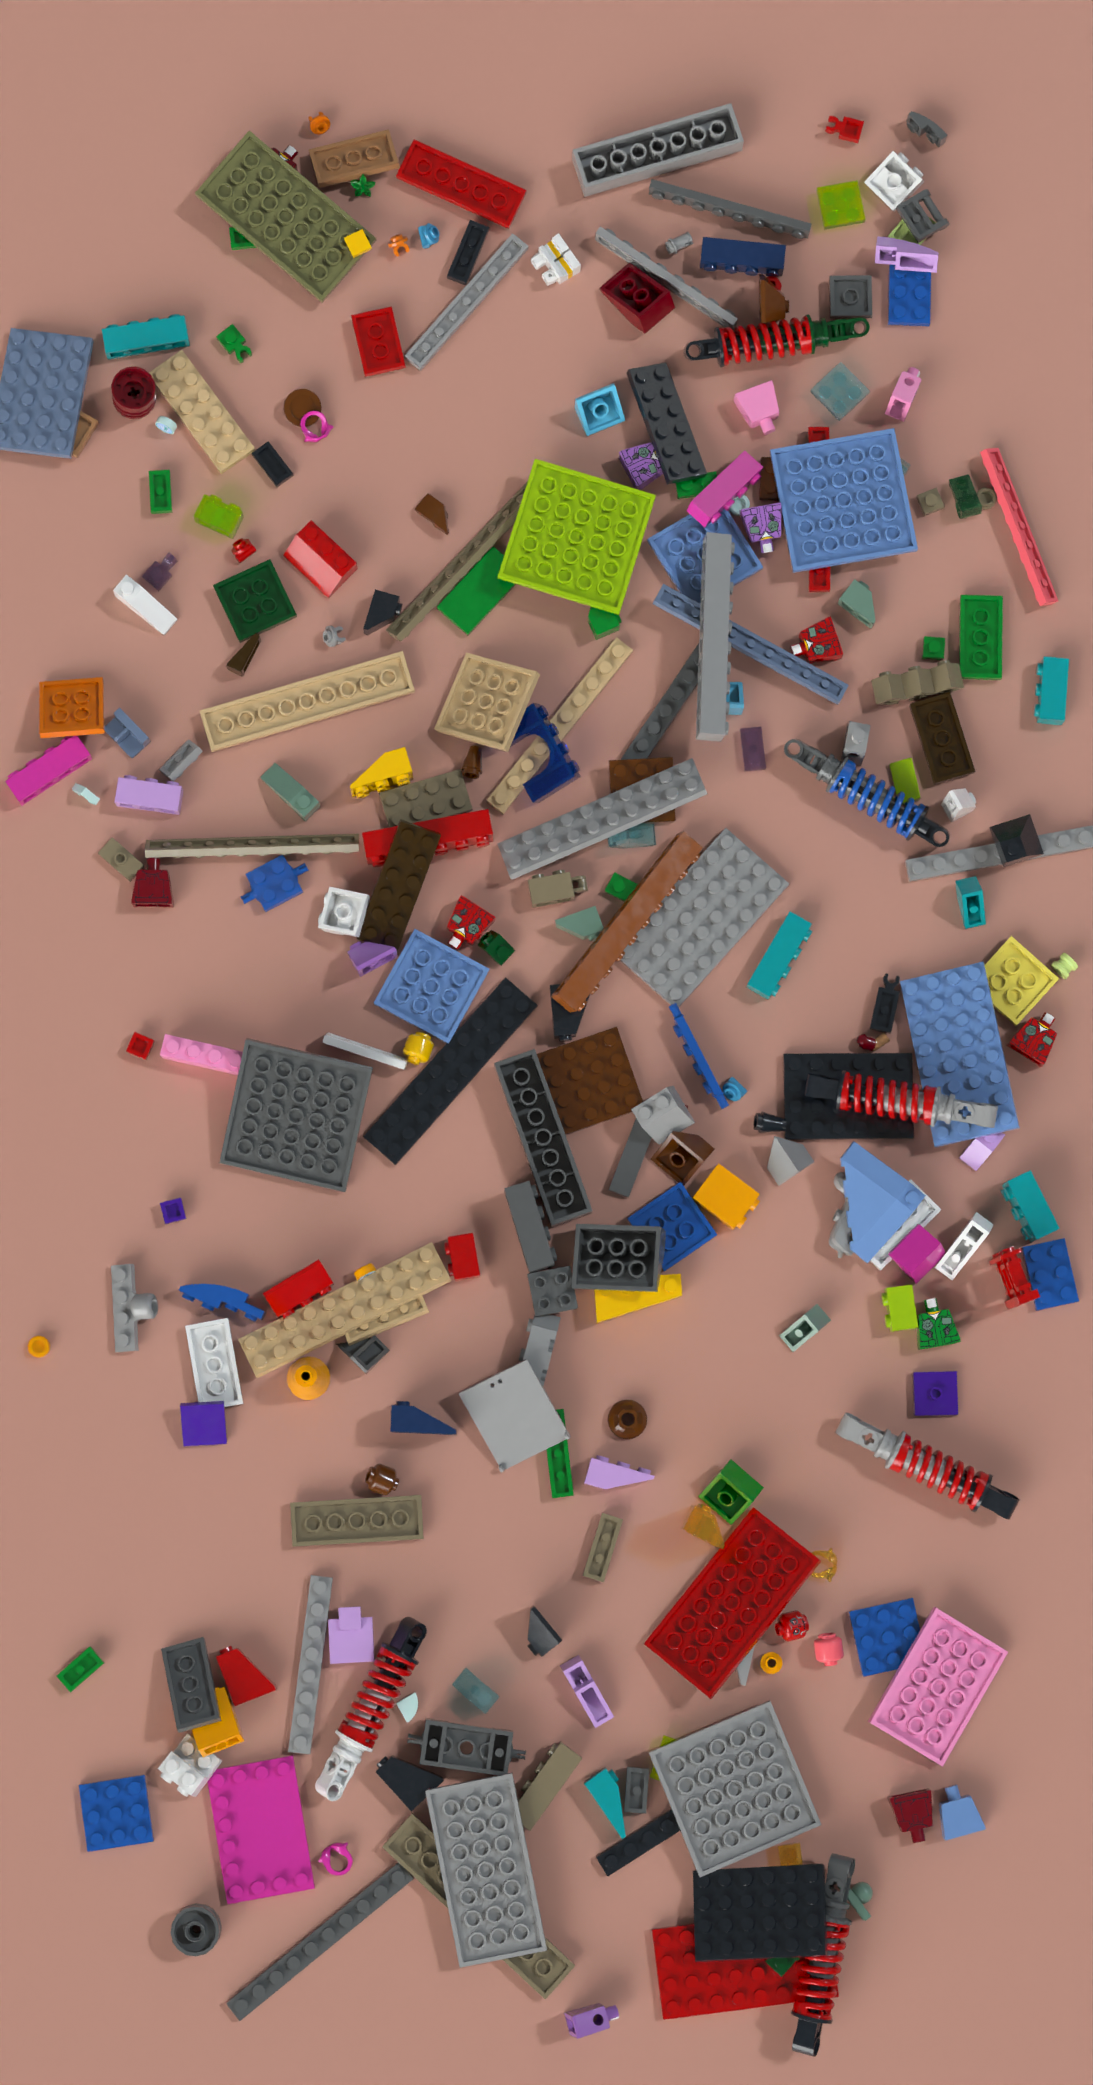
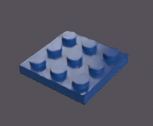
[627,1182,717,1272]
[848,1598,920,1677]
[79,1775,154,1852]

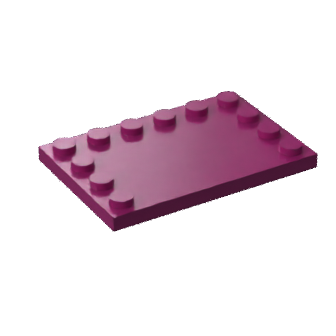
[207,1755,315,1904]

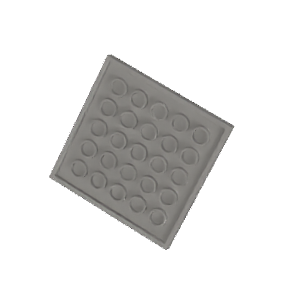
[648,1700,821,1877]

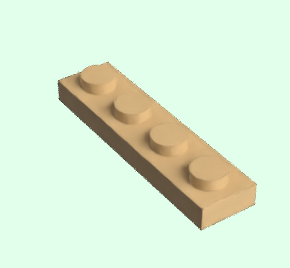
[344,1295,429,1346]

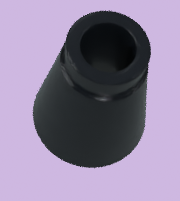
[753,1112,786,1133]

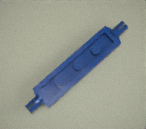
[669,1003,729,1110]

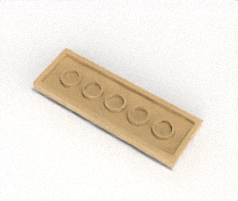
[149,350,255,474]

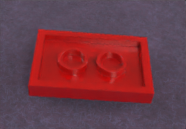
[351,306,406,377]

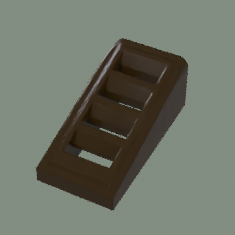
[226,633,261,677]

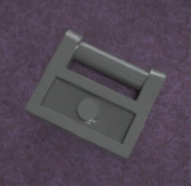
[896,189,950,243]

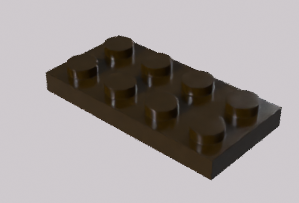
[909,692,976,785]

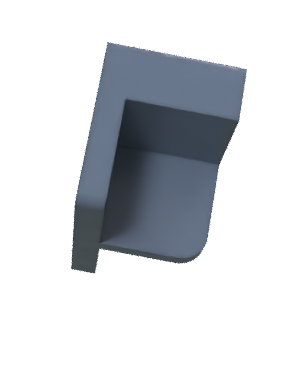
[104,707,151,758]

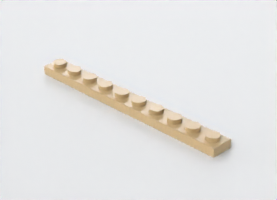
[486,637,633,815]

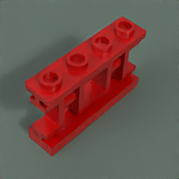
[989,1246,1040,1310]

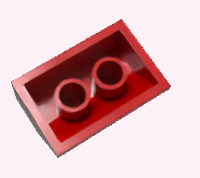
[283,520,358,599]
[263,1259,334,1319]

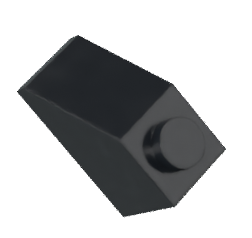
[363,589,403,635]

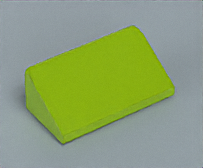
[889,758,921,803]

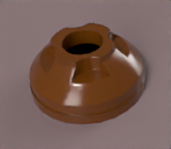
[608,1400,647,1439]

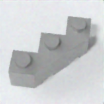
[519,1314,561,1386]

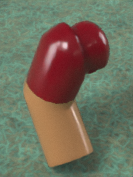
[857,1033,890,1052]

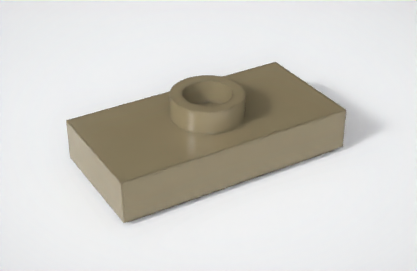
[98,838,144,882]

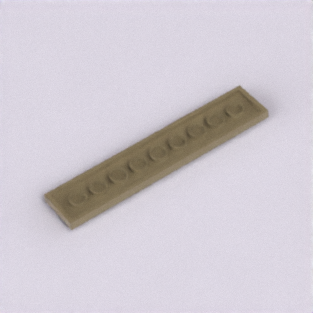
[382,1813,575,1999]

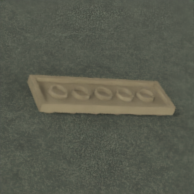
[290,1495,424,1547]

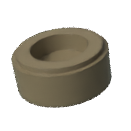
[975,488,997,510]

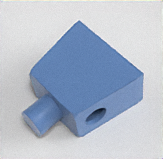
[939,1785,986,1840]

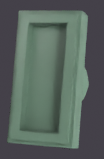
[836,1882,873,1921]

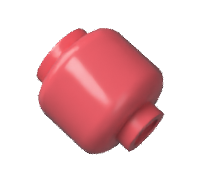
[814,1633,844,1666]

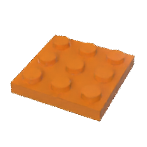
[39,677,105,738]

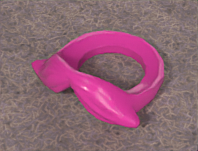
[300,411,333,442]
[318,1842,353,1876]

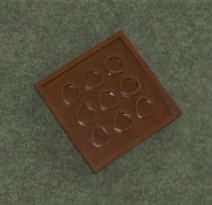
[537,1027,643,1135]

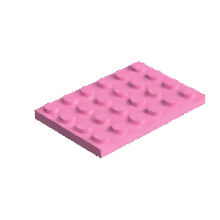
[868,1607,1008,1767]

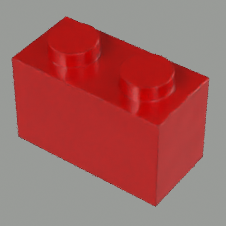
[444,1233,480,1281]

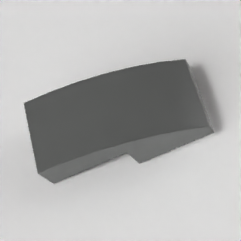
[906,111,947,147]

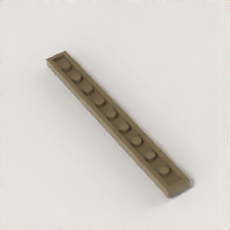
[386,481,528,642]
[145,834,359,859]

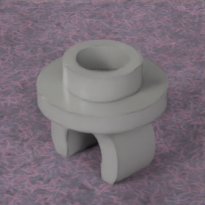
[323,626,346,647]

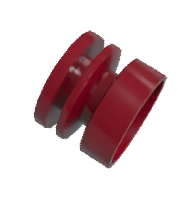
[111,366,156,419]

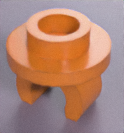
[309,112,330,135]
[388,234,409,257]

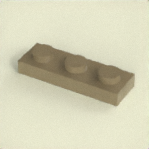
[583,1513,623,1582]

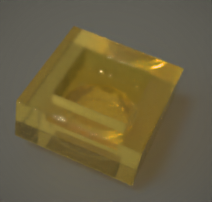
[777,1842,803,1866]

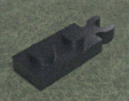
[870,973,900,1034]

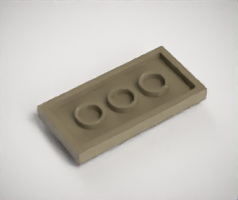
[379,769,473,827]

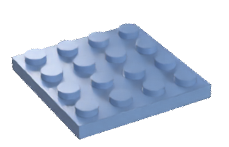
[647,510,763,603]
[374,929,490,1044]

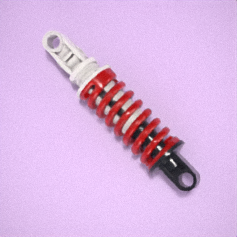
[315,1617,427,1801]

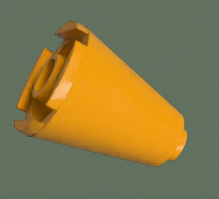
[287,1356,330,1400]

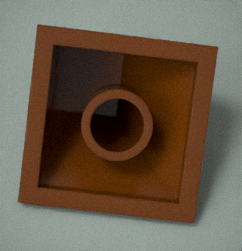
[759,274,789,323]
[651,1131,715,1186]

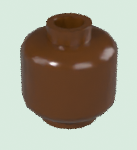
[365,1464,399,1495]

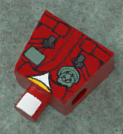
[790,616,843,664]
[447,895,495,950]
[1006,1012,1057,1067]

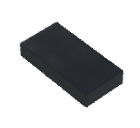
[252,441,294,487]

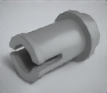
[665,232,693,254]

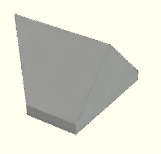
[767,1136,814,1186]

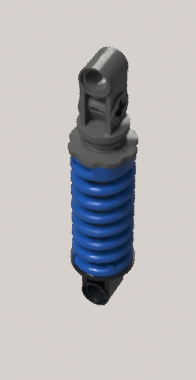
[784,739,950,847]

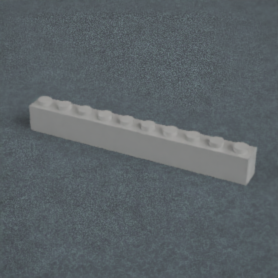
[696,532,735,742]

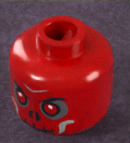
[775,1610,809,1642]

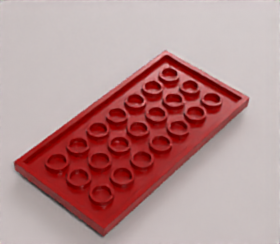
[644,1507,821,1699]
[652,1923,839,2020]

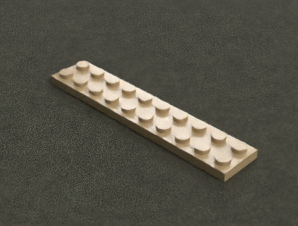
[200,651,415,752]
[238,1242,451,1378]

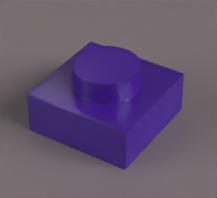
[160,1198,187,1224]

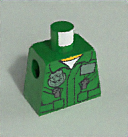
[917,1298,961,1350]

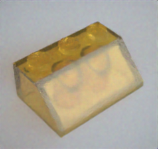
[680,1503,725,1549]

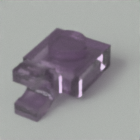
[142,552,178,591]

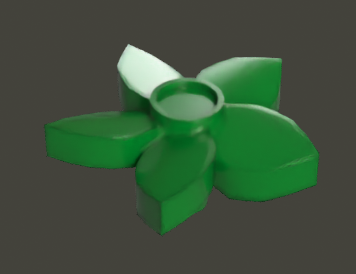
[350,174,376,197]

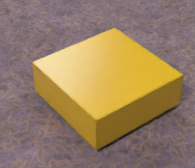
[344,229,372,258]

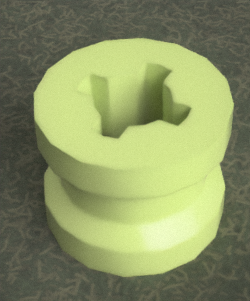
[1051,952,1078,980]

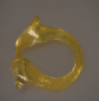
[811,1548,837,1582]

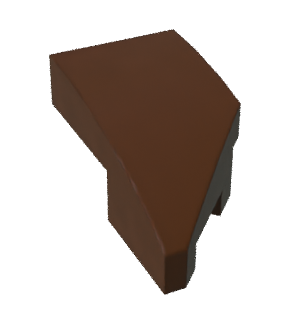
[415,493,449,535]

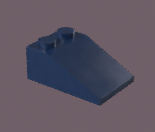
[390,1401,457,1435]

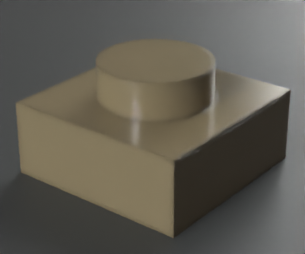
[916,487,945,516]

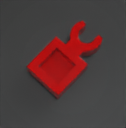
[825,116,864,143]

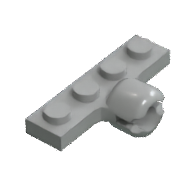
[111,1264,158,1352]

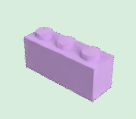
[115,775,184,815]

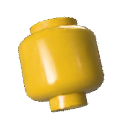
[403,1032,434,1065]

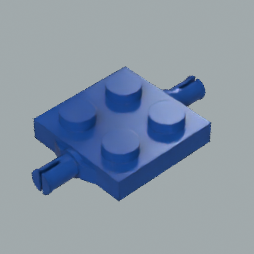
[240,855,309,912]

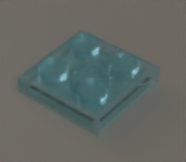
[810,362,870,421]

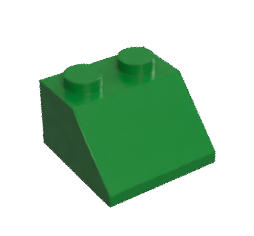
[698,1459,764,1525]

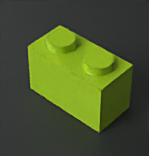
[881,1285,918,1332]

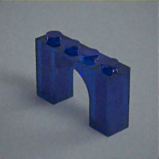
[510,703,581,803]

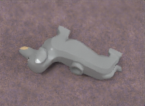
[829,1172,853,1258]

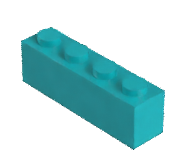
[102,314,190,360]
[746,911,813,1000]

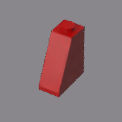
[216,1646,277,1706]

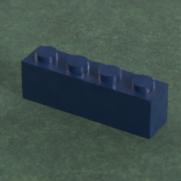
[700,237,786,277]

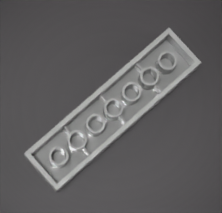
[572,103,744,197]

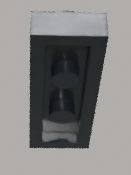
[447,220,489,285]

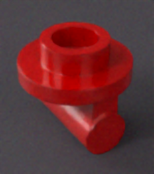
[231,538,257,563]

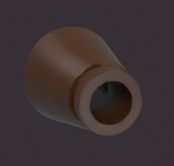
[461,746,482,779]

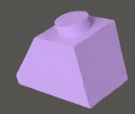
[959,1132,1005,1171]

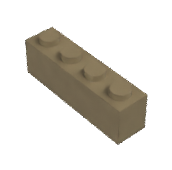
[518,1741,582,1831]

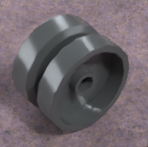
[171,1903,222,1956]

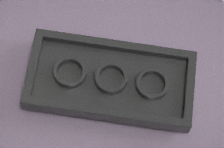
[161,1637,222,1733]

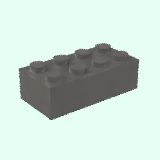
[504,1181,557,1273]

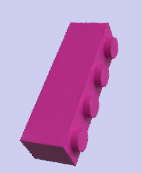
[687,450,763,527]
[5,736,92,806]

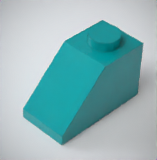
[955,876,986,929]

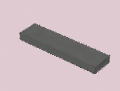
[609,1118,652,1198]

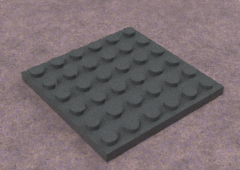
[219,1038,373,1192]

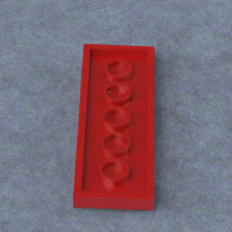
[396,139,527,229]

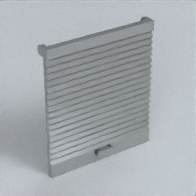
[459,1359,571,1472]

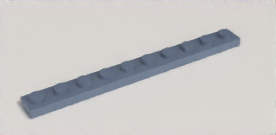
[653,584,849,705]

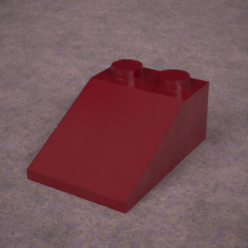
[599,262,675,334]

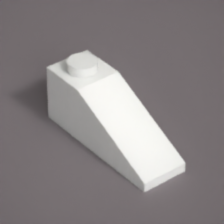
[113,575,178,635]
[941,788,976,823]
[935,1212,994,1280]

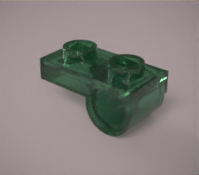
[949,474,982,519]

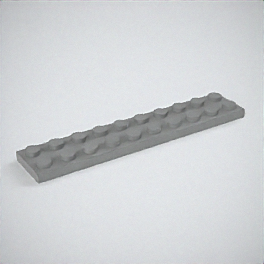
[498,758,708,880]

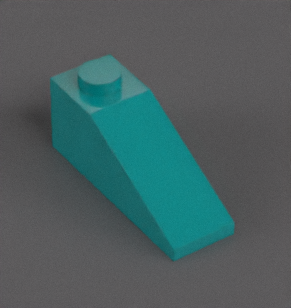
[584,1767,626,1839]

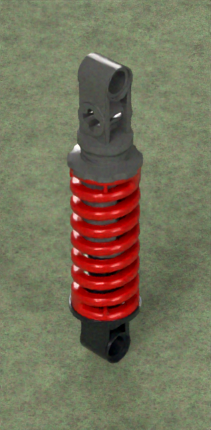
[791,1853,855,2057]

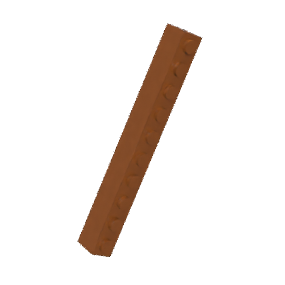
[551,831,703,1013]

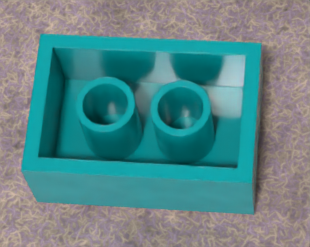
[1001,1170,1060,1243]

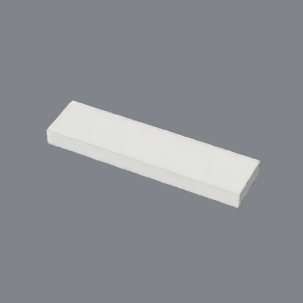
[322,1032,408,1070]

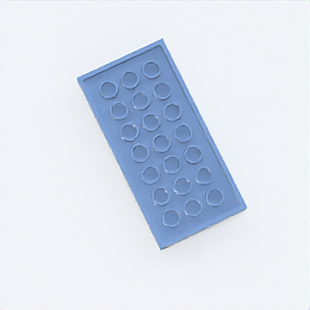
[900,962,1020,1147]

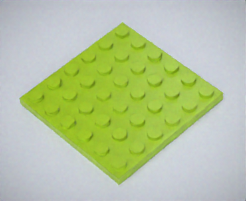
[498,459,656,615]

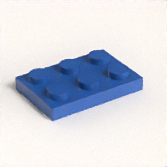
[888,264,931,326]
[1022,1238,1079,1311]

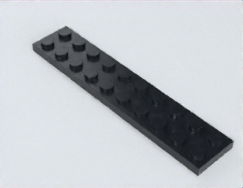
[363,977,538,1166]

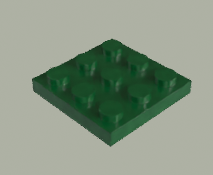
[213,559,297,643]

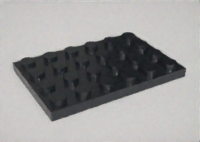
[783,1053,914,1140]
[693,1864,828,1962]

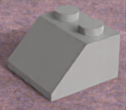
[631,1086,695,1145]

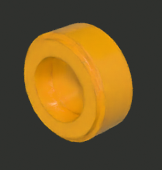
[354,1263,377,1281]
[28,1336,50,1358]

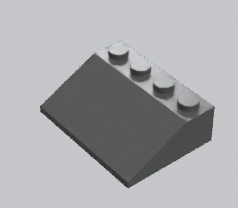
[572,1224,666,1292]

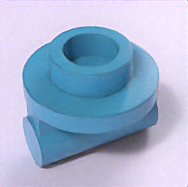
[418,223,439,249]
[722,1077,747,1101]

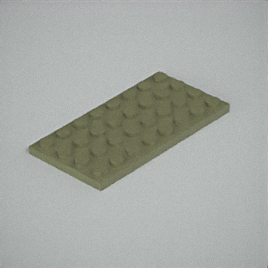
[195,131,376,303]

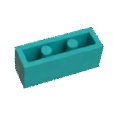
[1034,657,1069,725]

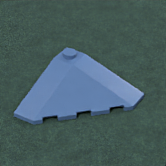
[840,1141,926,1263]

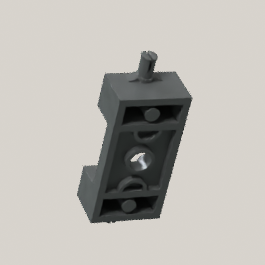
[407,1718,526,1775]

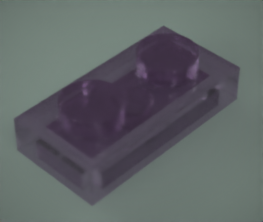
[740,727,766,772]

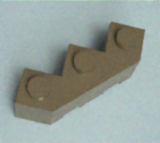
[871,660,964,705]

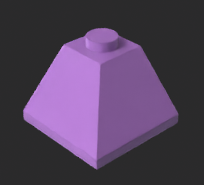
[347,941,398,977]

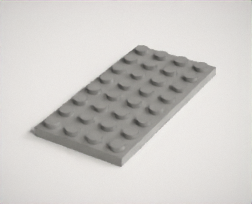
[620,828,789,1007]
[425,1772,547,1968]

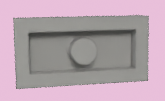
[159,739,203,782]

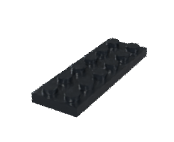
[626,363,707,484]

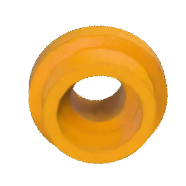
[760,1652,782,1674]

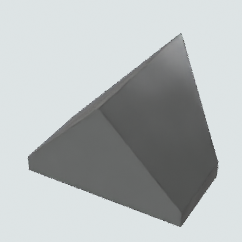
[336,1335,390,1374]

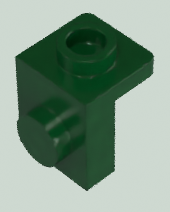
[478,930,515,966]

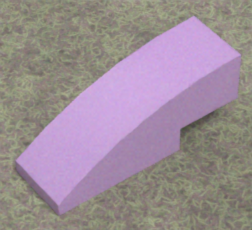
[875,236,939,273]
[560,1655,614,1728]

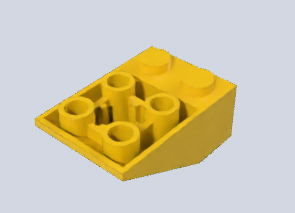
[350,747,413,798]

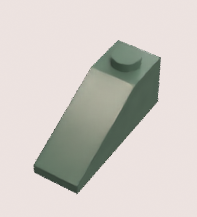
[260,763,320,822]

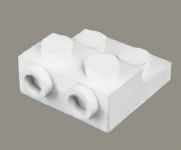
[864,151,925,212]
[318,887,370,937]
[158,1734,222,1797]

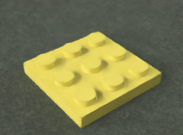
[985,936,1059,1026]

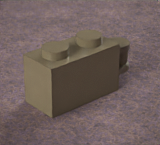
[528,870,588,908]

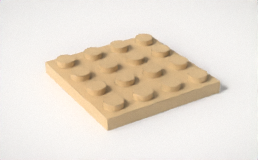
[434,653,540,752]

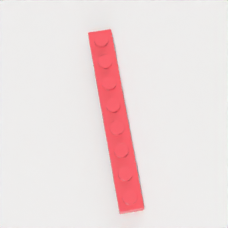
[980,448,1058,606]

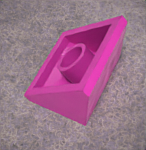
[888,1224,946,1284]

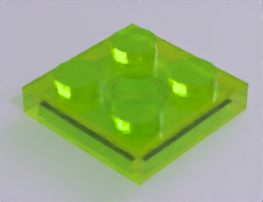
[816,180,866,230]

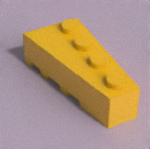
[594,1274,682,1324]

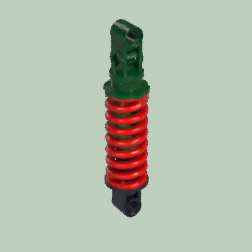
[684,314,870,368]

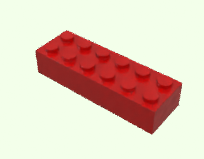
[362,809,493,867]

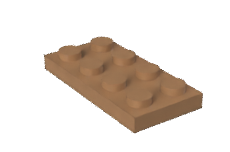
[309,129,399,188]

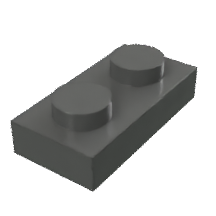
[624,1767,649,1814]

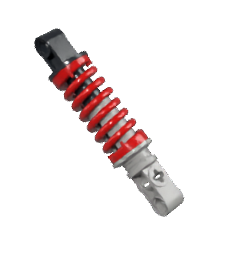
[804,1070,998,1128]
[835,1412,1020,1519]

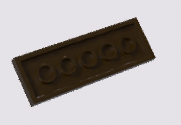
[356,819,441,951]

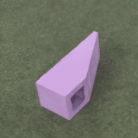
[584,1455,655,1489]

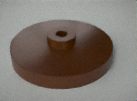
[284,389,322,427]

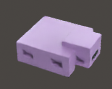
[328,1606,375,1664]

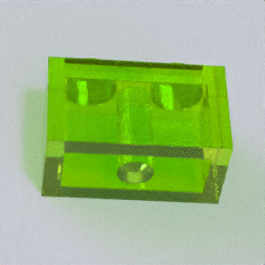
[193,494,244,539]

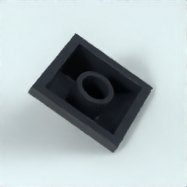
[989,814,1044,867]
[527,1605,562,1657]

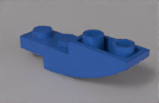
[179,1284,266,1322]

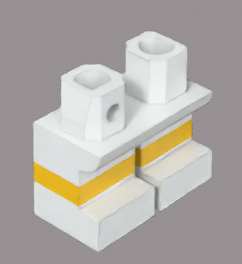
[531,233,581,286]

